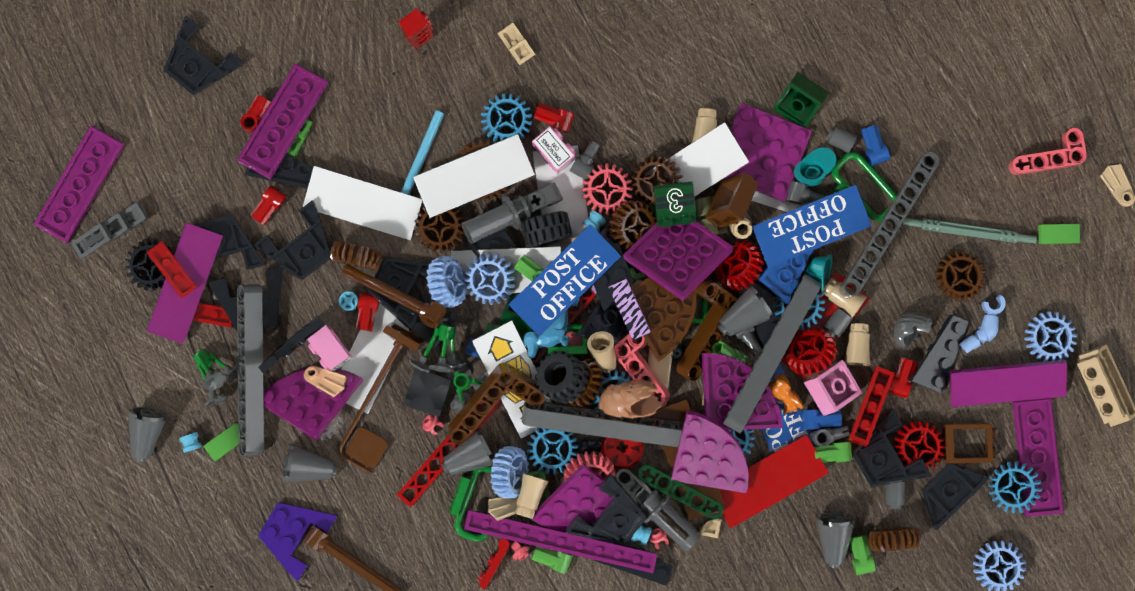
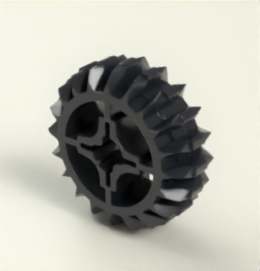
[124,239,174,291]

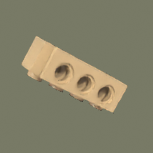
[1077,344,1135,427]

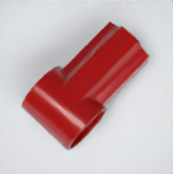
[240,95,271,134]
[534,103,575,133]
[250,185,287,225]
[356,292,379,332]
[888,357,917,399]

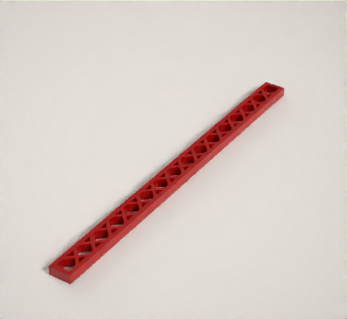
[396,290,596,508]

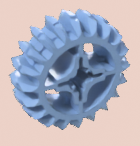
[464,253,517,305]
[426,256,467,308]
[1024,311,1077,362]
[490,446,529,498]
[973,540,1026,591]

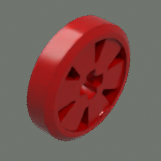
[601,437,644,469]

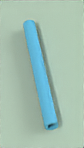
[401,110,444,195]

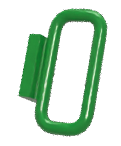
[831,152,898,222]
[448,466,500,542]

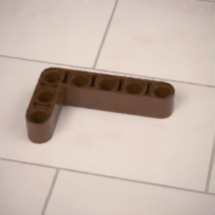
[676,279,738,381]
[448,363,545,444]

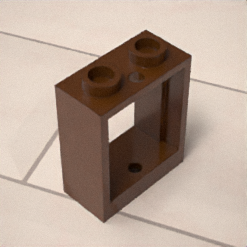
[705,173,758,229]
[942,424,996,463]

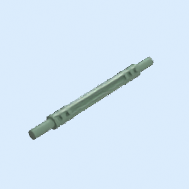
[902,218,1037,244]

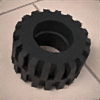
[521,211,573,248]
[535,351,589,404]

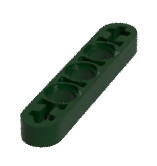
[638,464,723,519]

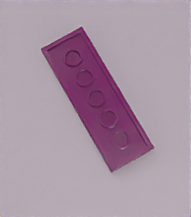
[237,64,328,180]
[33,126,125,244]
[146,222,223,344]
[950,360,1067,407]
[1012,398,1064,517]

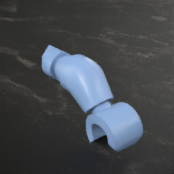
[959,295,1005,353]

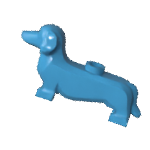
[524,297,580,358]

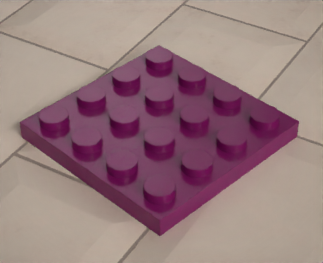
[723,103,812,202]
[624,221,733,301]

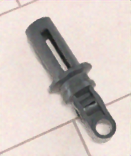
[462,182,563,244]
[615,469,702,552]

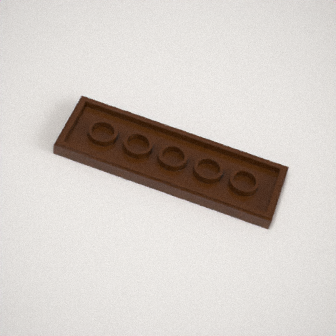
[651,399,726,521]

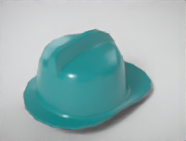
[794,148,836,186]
[806,254,832,292]

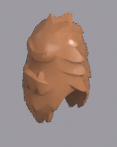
[599,379,662,418]

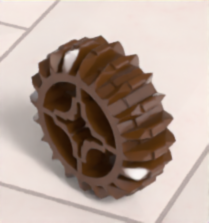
[632,155,683,206]
[608,201,657,252]
[414,206,465,253]
[330,241,382,270]
[934,250,987,302]
[557,355,605,407]
[868,527,922,552]

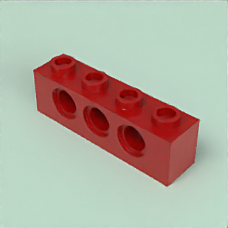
[398,8,434,50]
[848,366,895,447]

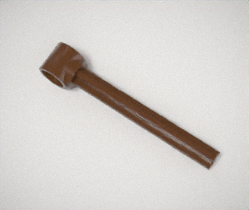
[341,264,447,328]
[303,525,403,591]

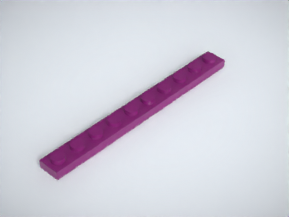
[464,510,657,573]

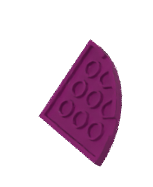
[702,353,783,430]
[263,367,363,441]
[671,410,749,493]
[532,464,639,532]

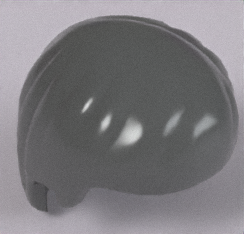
[894,311,932,348]

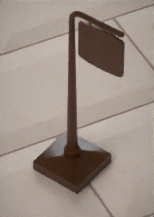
[338,322,425,475]

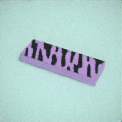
[609,279,651,340]

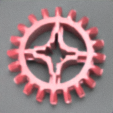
[581,163,633,215]
[564,451,616,482]

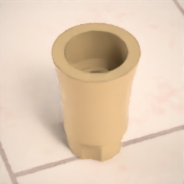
[691,108,717,144]
[727,213,753,239]
[822,278,867,318]
[844,323,871,366]
[587,331,616,373]
[515,474,549,519]

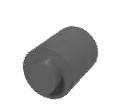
[826,126,857,153]
[824,308,853,339]
[885,482,905,509]

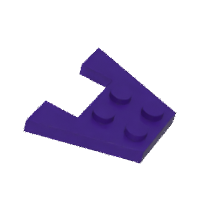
[258,502,338,582]

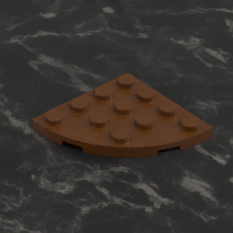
[631,277,697,362]

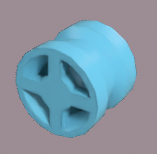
[582,210,607,232]
[339,291,359,311]
[179,432,202,453]
[631,524,652,546]

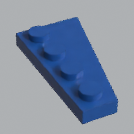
[757,250,813,304]

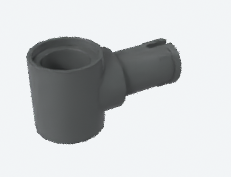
[569,141,600,180]
[786,181,826,205]
[734,327,763,356]
[809,425,849,447]

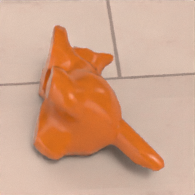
[768,374,803,415]

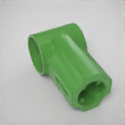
[514,254,544,281]
[711,341,748,364]
[814,441,853,463]
[850,535,875,576]
[532,546,573,574]

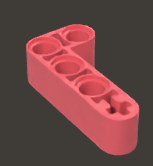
[1009,128,1086,175]
[614,333,670,404]

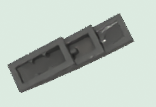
[71,202,149,259]

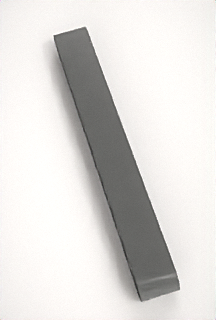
[839,152,939,299]
[723,274,822,433]
[237,284,264,456]
[521,402,684,447]

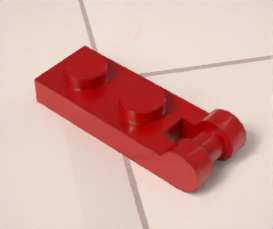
[478,538,510,590]

